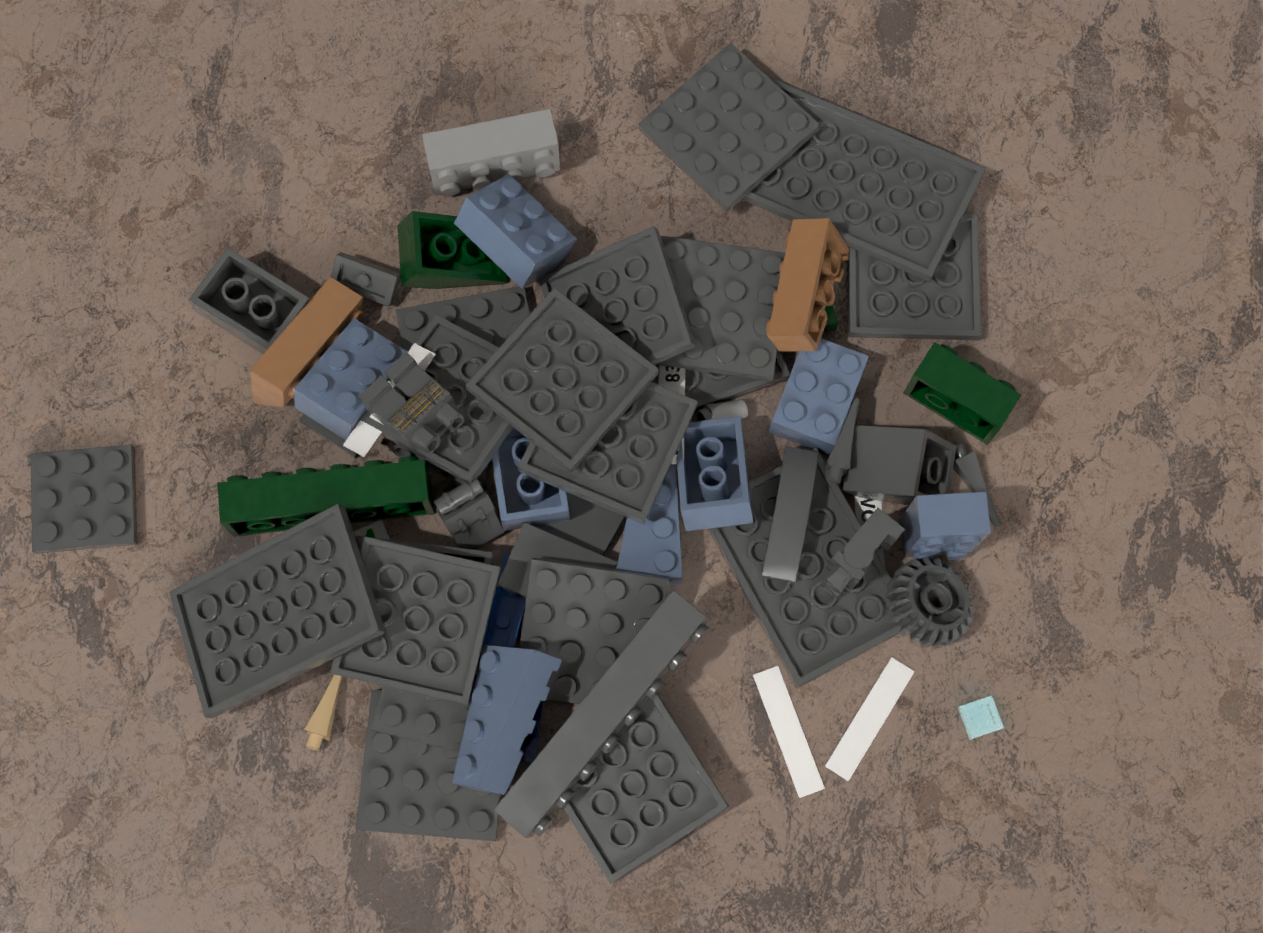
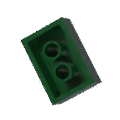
[903,342,1021,445]

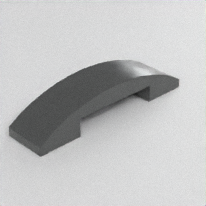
[761,446,818,583]

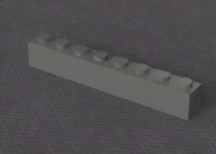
[494,590,710,838]

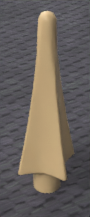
[304,674,343,751]

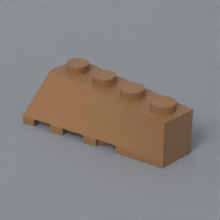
[766,218,849,351]
[250,277,364,407]

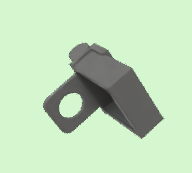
[433,475,505,550]

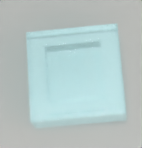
[958,696,1004,740]

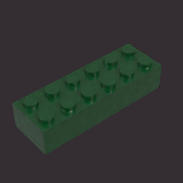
[217,456,434,537]

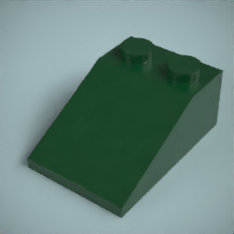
[397,211,506,289]

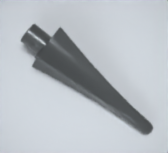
[825,397,860,484]
[953,443,1001,528]

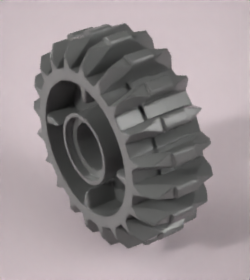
[884,556,976,649]

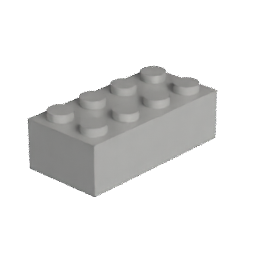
[422,109,560,196]

